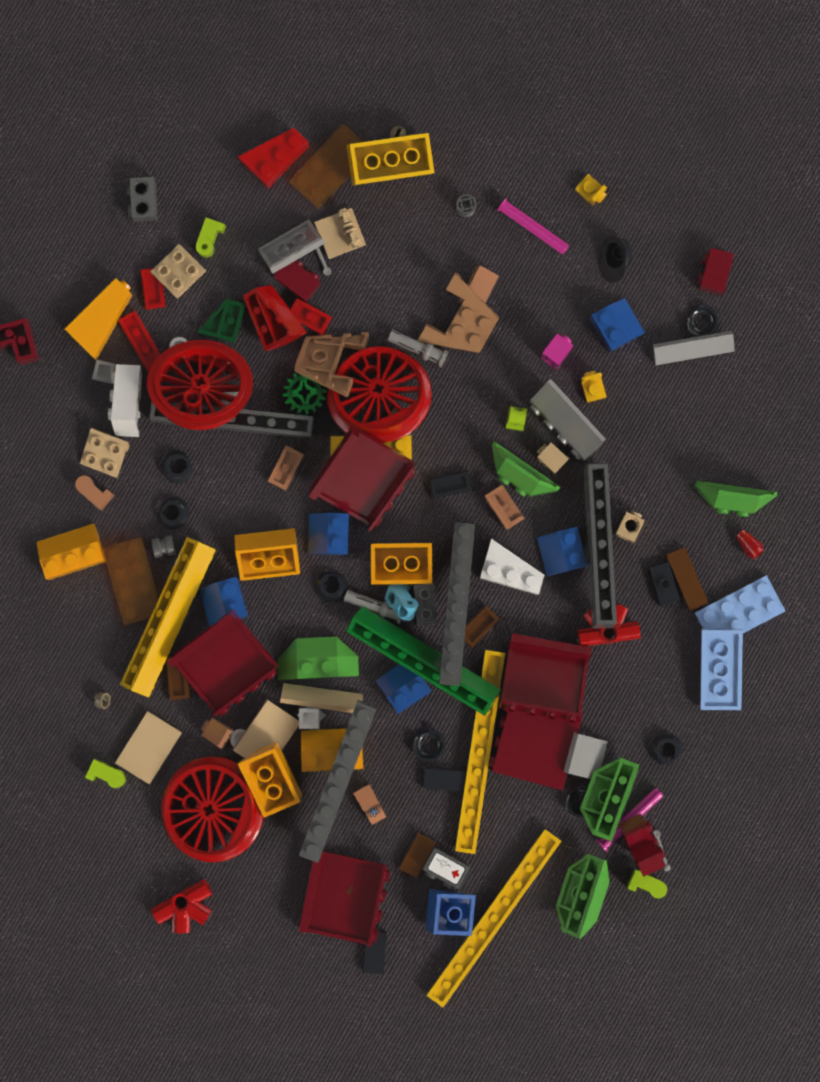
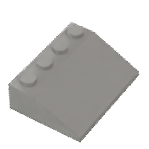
[529,379,606,461]

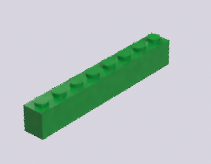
[346,606,501,716]

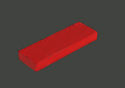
[118,310,161,372]

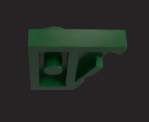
[198,299,246,344]

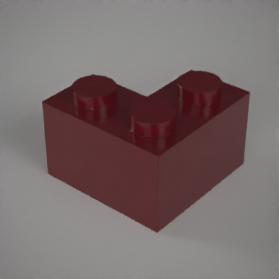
[0,318,40,365]
[619,814,665,877]

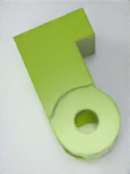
[196,218,226,258]
[505,406,527,431]
[85,759,126,788]
[626,869,667,899]

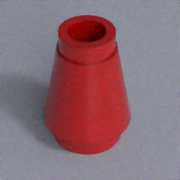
[736,529,765,560]

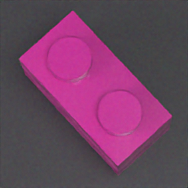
[540,334,573,370]

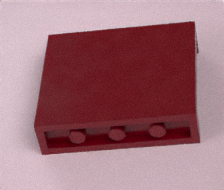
[309,426,415,532]
[167,609,278,718]
[499,633,592,723]
[489,711,583,791]
[299,851,391,947]

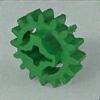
[283,374,327,415]

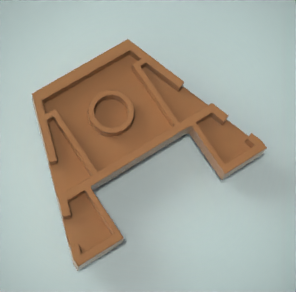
[418,272,499,353]
[294,332,369,397]

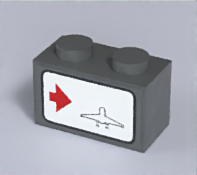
[423,847,470,890]

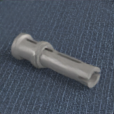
[388,330,449,368]
[344,589,402,624]

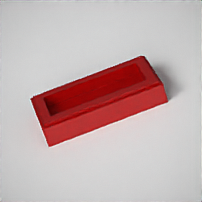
[140,268,166,310]

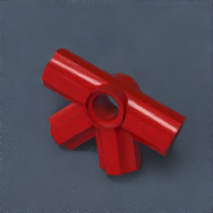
[578,604,641,647]
[151,879,213,934]

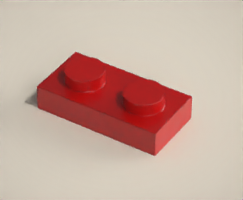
[290,298,332,335]

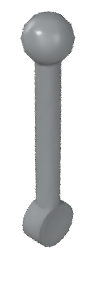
[315,247,331,276]
[652,830,670,872]

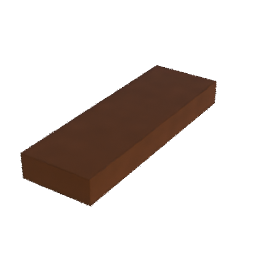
[666,547,708,611]

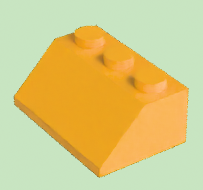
[37,523,107,580]
[235,528,300,581]
[371,543,432,585]
[301,728,363,772]
[238,741,303,817]

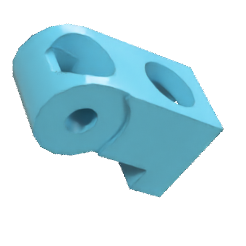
[385,584,418,621]

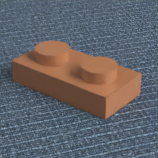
[268,446,304,491]

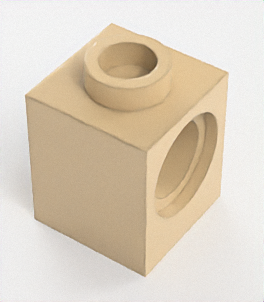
[536,443,568,475]
[615,511,645,543]

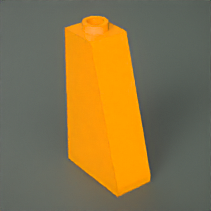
[65,278,132,360]

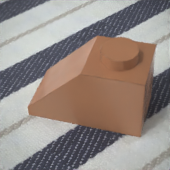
[201,718,234,748]

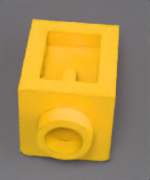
[575,174,607,206]
[580,371,606,403]

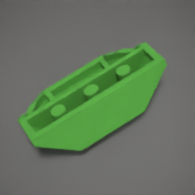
[491,441,560,497]
[694,481,777,517]
[277,637,359,680]
[580,758,639,842]
[556,854,610,939]

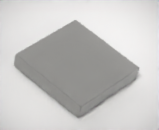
[564,733,608,779]

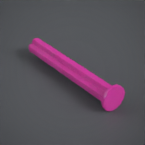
[497,198,569,254]
[596,788,663,852]

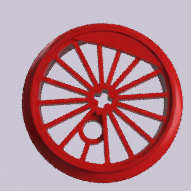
[147,340,253,430]
[327,346,432,443]
[161,757,263,862]

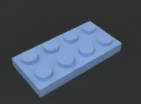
[695,575,785,633]
[700,629,743,710]

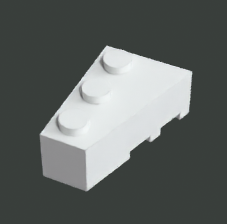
[108,364,142,437]
[480,539,544,595]

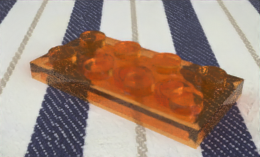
[289,124,363,210]
[102,537,159,626]

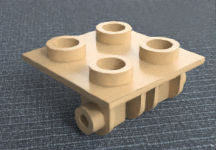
[315,208,366,259]
[151,244,206,299]
[80,428,130,478]

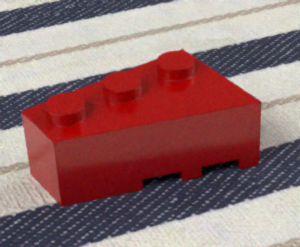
[238,128,309,189]
[243,285,307,351]

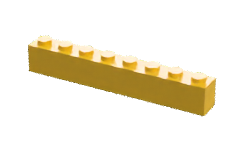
[120,537,215,697]

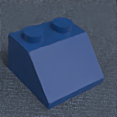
[590,299,645,353]
[308,513,349,555]
[537,527,587,577]
[199,577,249,627]
[376,664,431,714]
[425,889,476,936]

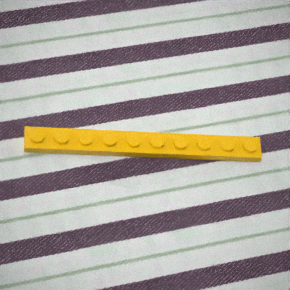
[455,650,505,854]
[427,829,561,1007]

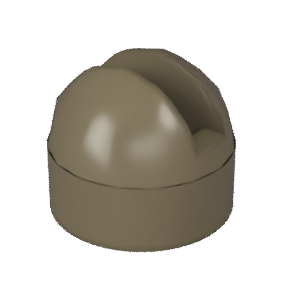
[390,126,406,138]
[93,692,111,709]

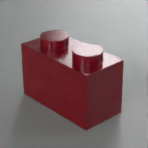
[697,248,734,296]
[274,260,321,303]

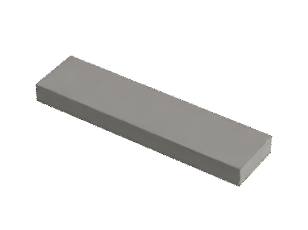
[653,331,735,365]

